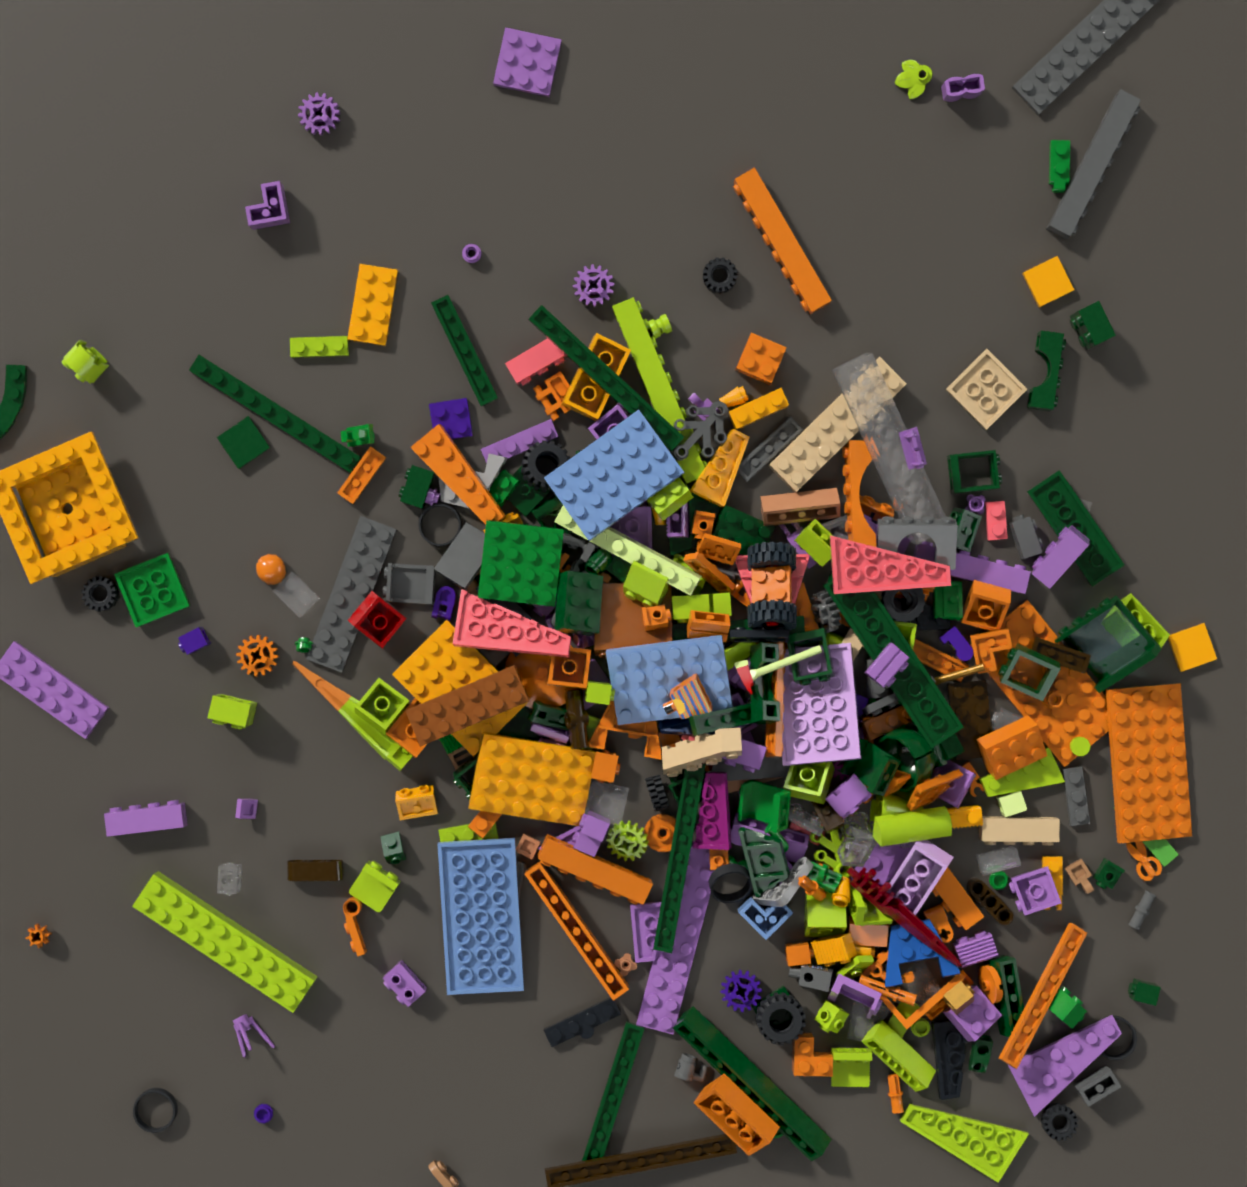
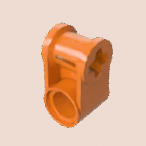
[923,904,954,943]

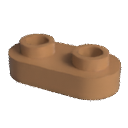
[428,1160,459,1187]

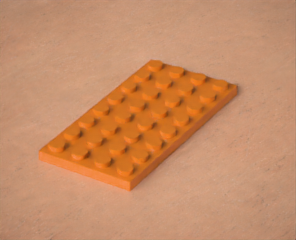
[970,600,1109,767]
[1106,683,1192,844]

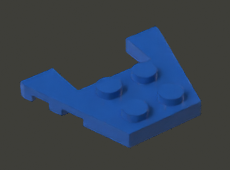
[884,919,960,988]

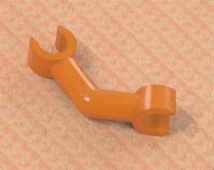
[870,963,915,983]

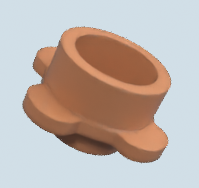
[614,953,637,976]

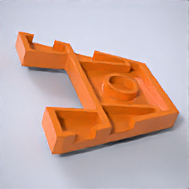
[588,701,662,760]

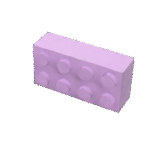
[887,840,954,915]

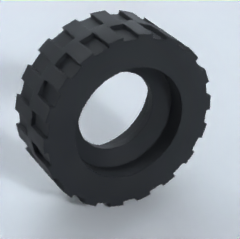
[881,588,925,622]

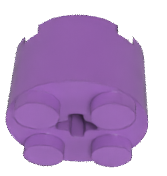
[825,774,872,819]

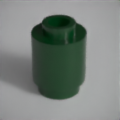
[585,548,613,575]

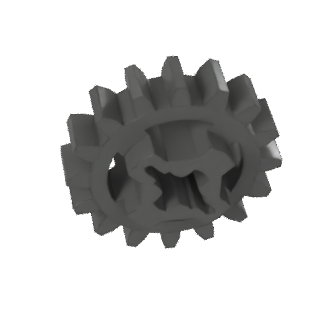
[811,590,841,633]

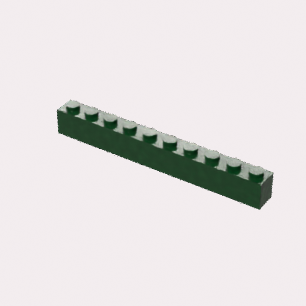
[673,1006,832,1162]

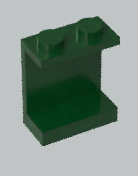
[840,738,901,796]

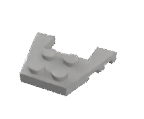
[439,454,507,508]

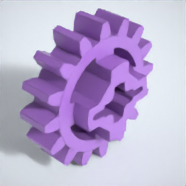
[298,92,340,136]
[573,264,614,307]

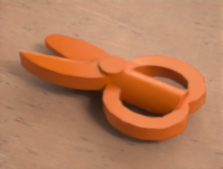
[1125,841,1162,881]

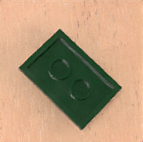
[711,505,776,555]

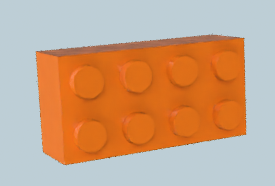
[694,1074,780,1156]

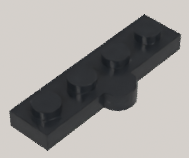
[544,997,621,1047]

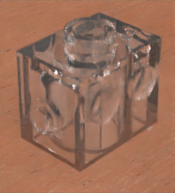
[217,862,242,896]

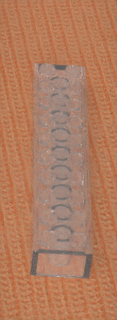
[832,353,946,545]

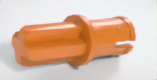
[798,875,826,901]
[887,1074,904,1114]

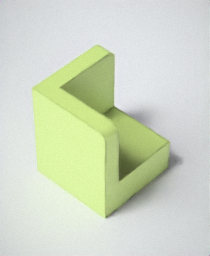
[996,791,1027,817]

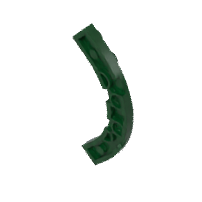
[0,365,27,440]

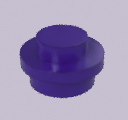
[254,1104,273,1123]

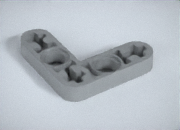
[752,857,813,907]

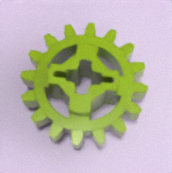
[606,820,649,861]

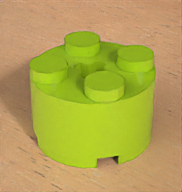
[61,340,109,384]

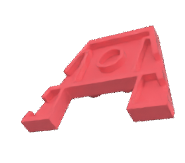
[735,554,809,604]

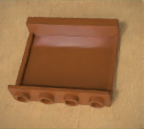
[594,583,672,658]

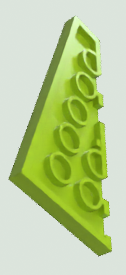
[900,1104,1029,1183]

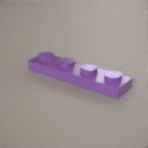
[481,419,558,463]

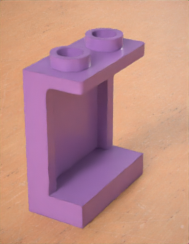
[827,974,883,1019]

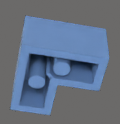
[737,896,793,940]

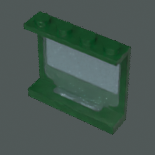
[1054,595,1162,693]

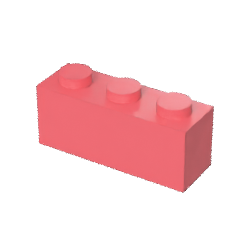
[505,338,567,386]

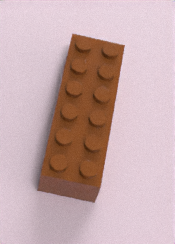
[405,665,530,747]

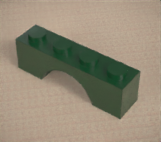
[1027,330,1066,412]
[750,642,780,724]

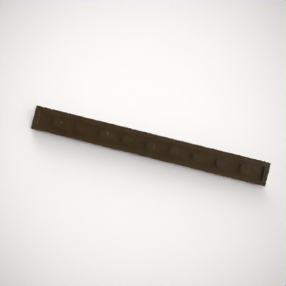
[545,1134,737,1187]

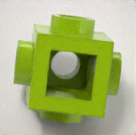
[815,1000,849,1033]

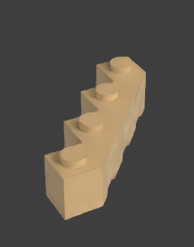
[662,728,742,777]

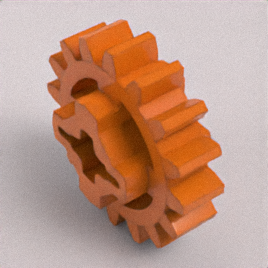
[236,635,279,676]

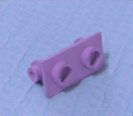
[898,427,927,470]

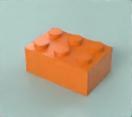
[976,715,1047,780]

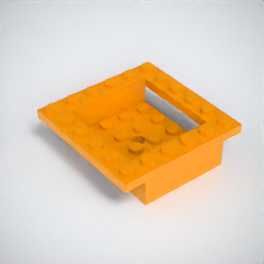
[0,431,139,584]

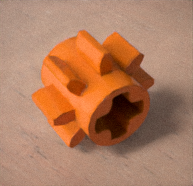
[25,923,52,948]

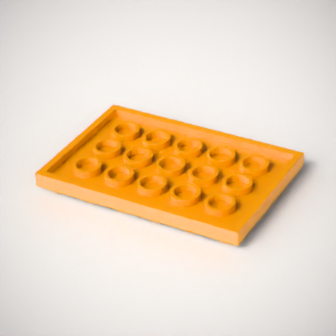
[392,620,528,757]
[468,732,596,826]

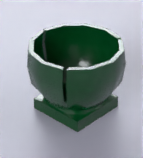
[876,729,947,792]

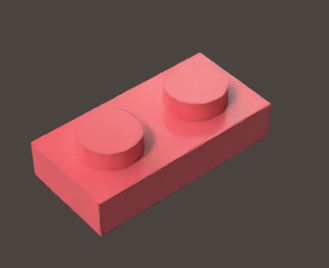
[984,501,1008,541]

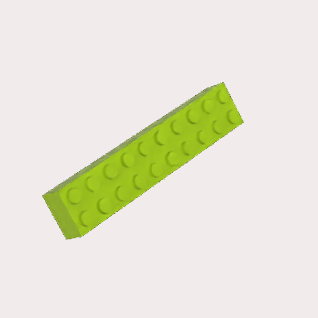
[132,871,318,1013]

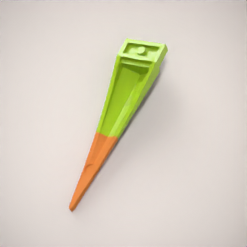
[293,661,413,771]

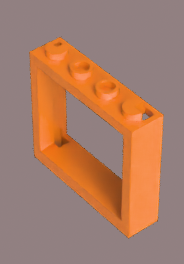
[860,950,965,1029]

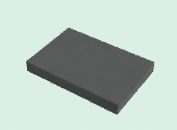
[434,522,485,590]

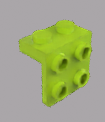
[349,860,401,912]

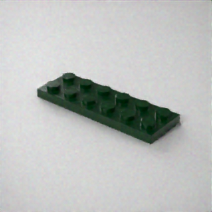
[1027,470,1125,587]

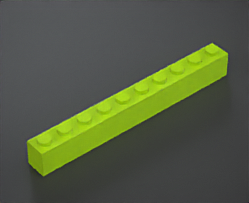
[612,297,707,485]

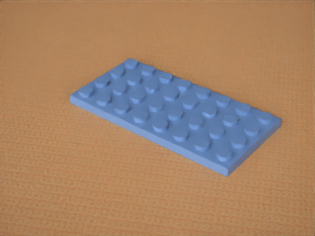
[438,838,524,995]

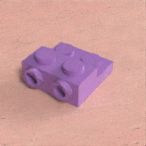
[1009,866,1061,915]

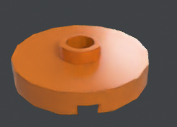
[644,814,676,852]
[978,965,1003,1004]

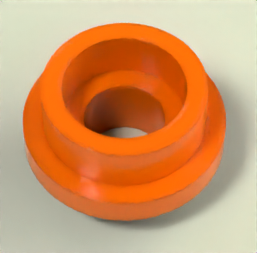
[1044,690,1064,709]

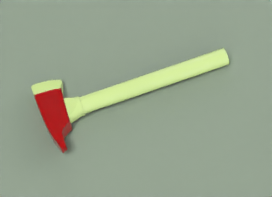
[734,645,822,695]

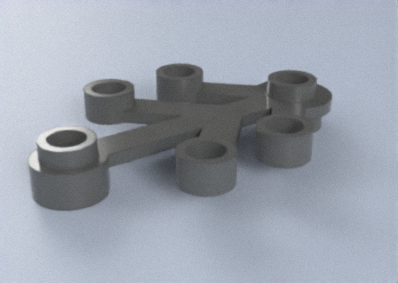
[672,401,728,461]

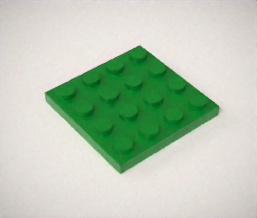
[478,520,564,607]

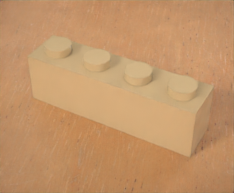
[979,816,1060,846]

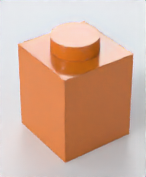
[785,941,814,966]

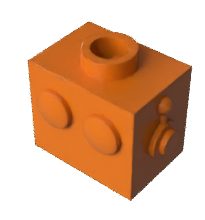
[591,750,621,783]

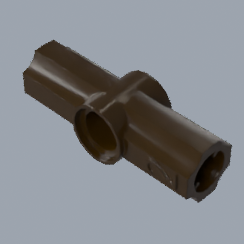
[564,689,589,749]

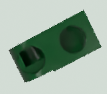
[968,1035,993,1073]

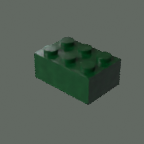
[555,571,603,636]

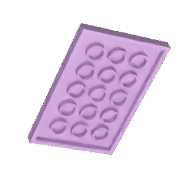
[782,643,861,766]

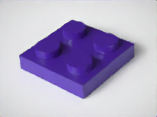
[429,398,473,440]

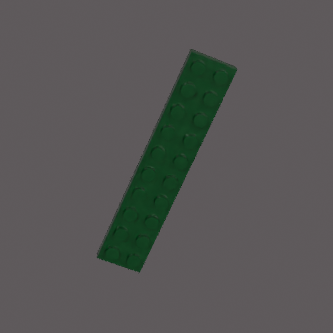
[823,580,964,749]

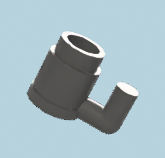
[674,1053,709,1082]

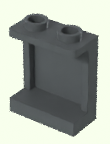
[383,563,436,604]

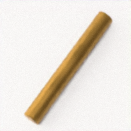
[934,663,986,685]

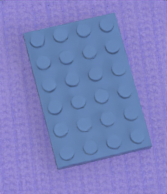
[544,410,684,541]
[606,635,733,725]

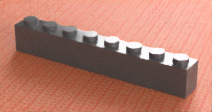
[1046,89,1141,239]

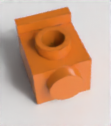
[690,510,715,540]
[642,604,671,632]

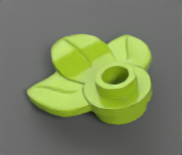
[895,60,933,99]

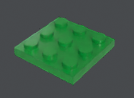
[114,553,190,628]

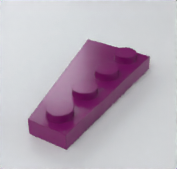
[693,772,732,850]

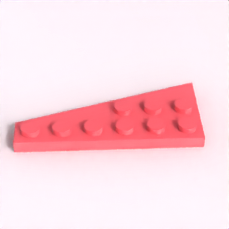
[830,535,951,594]
[453,589,571,657]

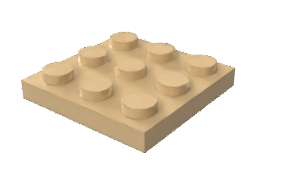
[945,349,1027,430]

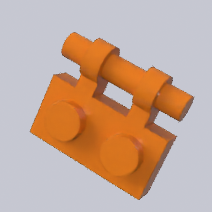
[533,371,571,421]

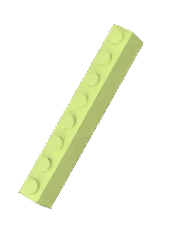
[554,505,702,596]

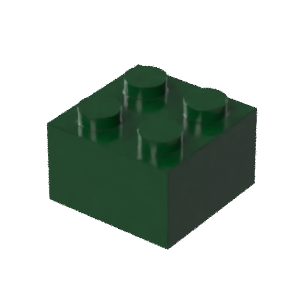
[1070,301,1116,350]

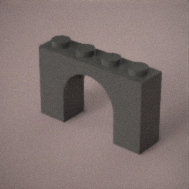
[877,516,958,570]

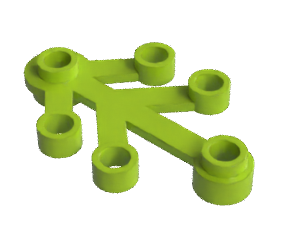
[810,822,861,878]

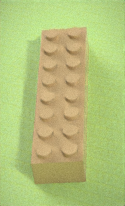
[768,357,906,493]

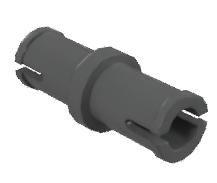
[1128,890,1157,930]

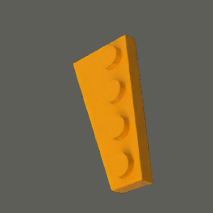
[690,429,750,507]

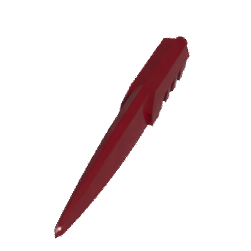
[846,866,962,967]

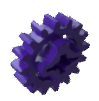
[720,969,762,1012]

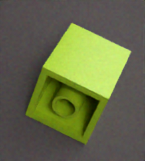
[804,886,847,937]

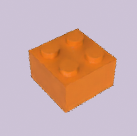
[735,332,787,385]
[961,580,1011,631]
[547,647,591,690]

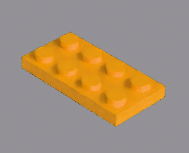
[347,264,398,346]

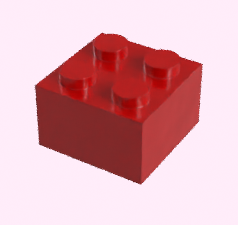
[348,591,407,648]

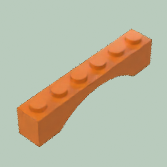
[842,440,876,547]

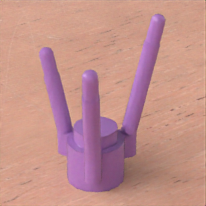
[233,1014,275,1058]

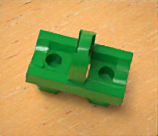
[341,424,375,447]
[807,861,843,893]

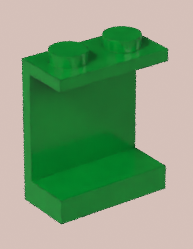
[738,780,791,833]

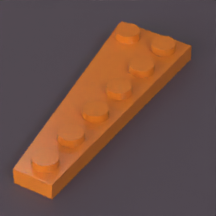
[411,424,506,525]

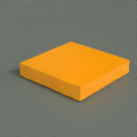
[1022,256,1074,307]
[1168,623,1217,672]

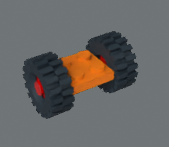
[748,542,797,631]

